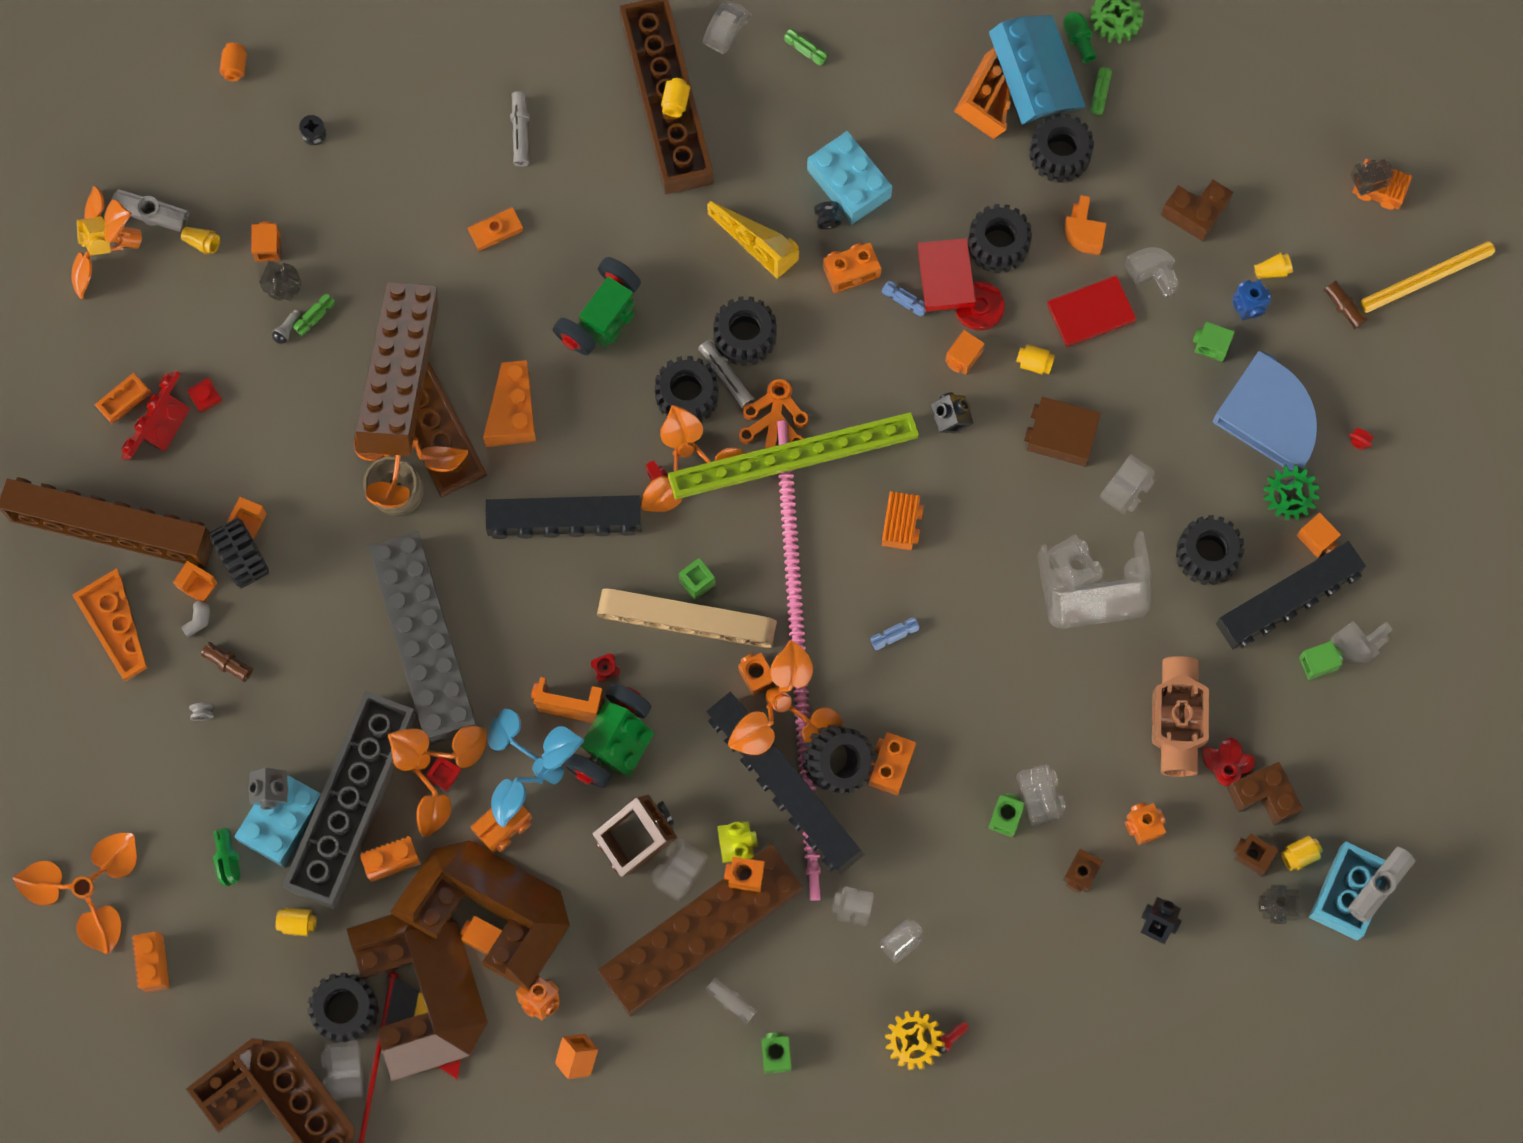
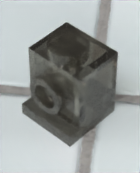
[1350,159,1393,196]

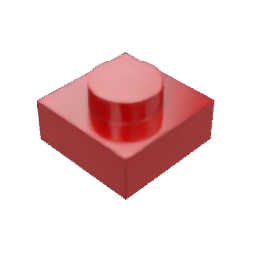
[186,378,222,414]
[645,460,668,482]
[425,757,462,792]

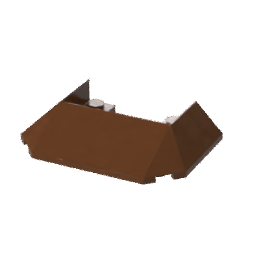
[391,840,570,991]
[347,914,488,1082]
[186,1038,355,1143]

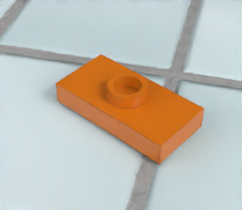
[468,207,524,251]
[94,372,151,425]

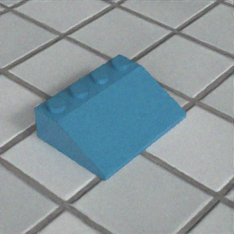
[989,15,1085,124]

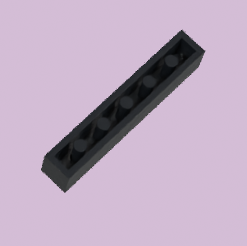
[486,495,641,539]
[1216,541,1366,649]

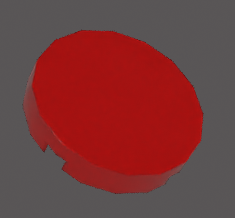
[955,281,1005,331]

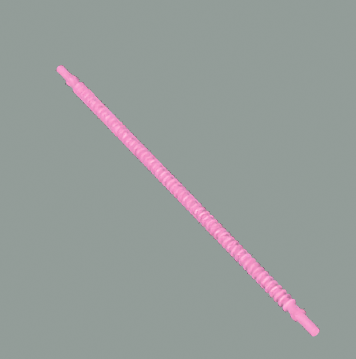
[777,421,821,901]

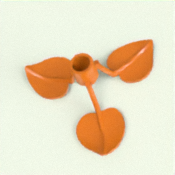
[71,186,142,299]
[641,405,745,512]
[354,436,468,508]
[728,640,843,755]
[388,725,487,837]
[13,833,137,954]

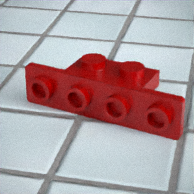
[120,371,190,461]

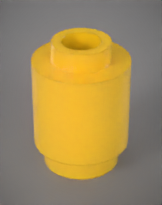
[661,78,690,117]
[1016,344,1055,375]
[1281,836,1323,871]
[276,907,317,936]

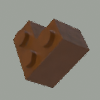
[1161,179,1234,242]
[1227,762,1303,825]

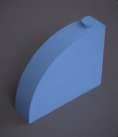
[1212,351,1317,471]

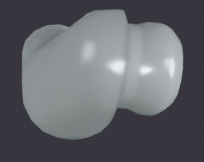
[181,600,210,638]

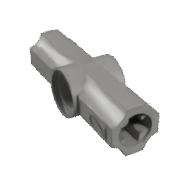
[111,189,189,232]
[1348,846,1416,923]

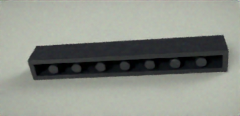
[706,691,865,875]

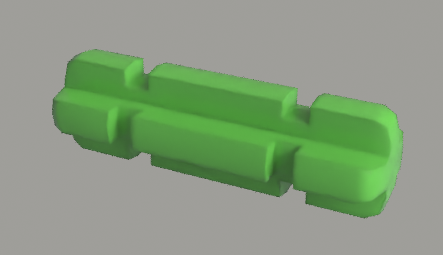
[784,29,828,65]
[1090,67,1112,115]
[293,294,336,336]

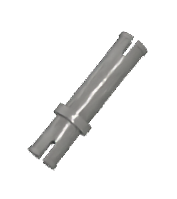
[510,91,530,167]
[698,340,755,408]

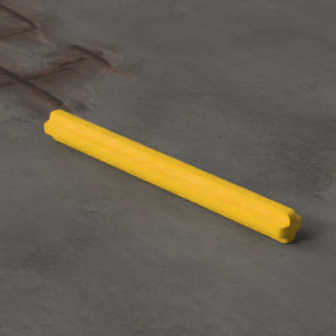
[1360,241,1495,313]

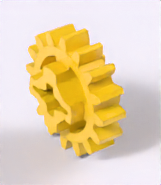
[885,1011,945,1070]

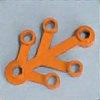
[739,379,808,448]

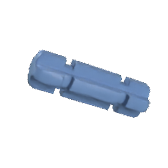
[882,281,926,317]
[870,617,920,650]

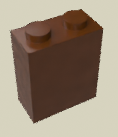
[1024,396,1101,467]

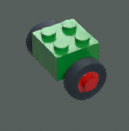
[553,257,641,355]
[565,684,655,788]

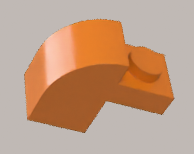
[1064,195,1106,255]

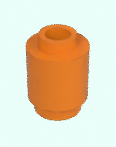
[219,42,247,81]

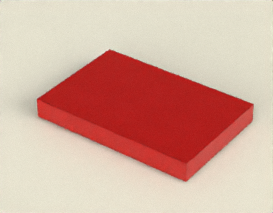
[917,238,976,311]
[1047,275,1136,348]

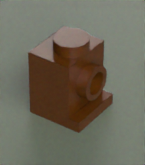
[1233,833,1278,876]
[1063,849,1103,893]

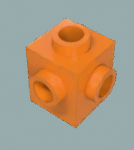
[1125,802,1166,846]
[516,976,560,1021]

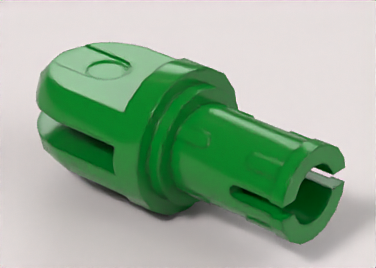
[1063,12,1097,63]
[212,828,240,886]

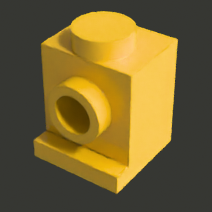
[77,216,111,256]

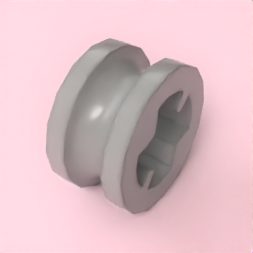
[189,702,214,721]

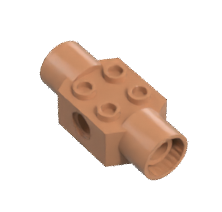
[1152,656,1209,777]

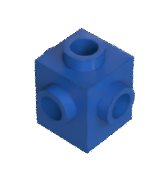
[1232,279,1271,320]

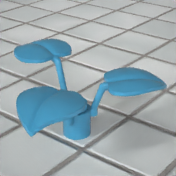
[487,709,584,828]

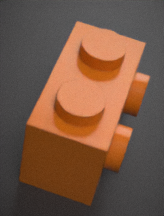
[823,242,881,294]
[867,732,916,796]

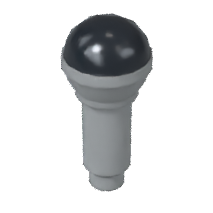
[272,310,301,344]

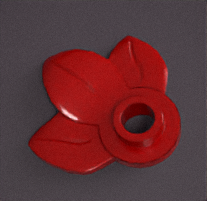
[1203,737,1255,786]

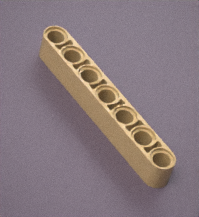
[597,589,777,648]

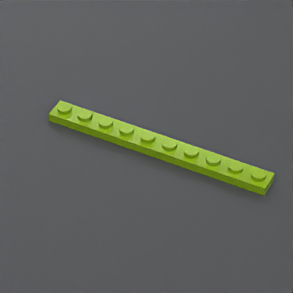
[668,412,919,500]

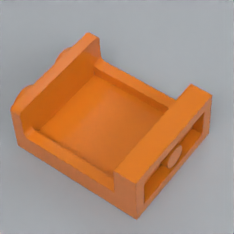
[531,676,605,723]

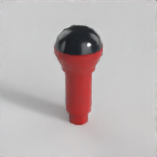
[937,1022,969,1054]

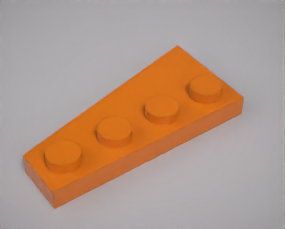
[72,568,148,682]

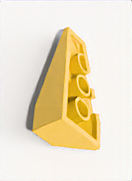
[707,201,799,280]

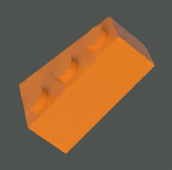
[954,48,1011,139]
[483,360,536,447]

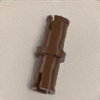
[1324,280,1368,329]
[201,642,253,682]

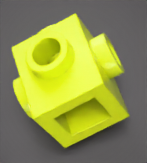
[717,822,758,863]

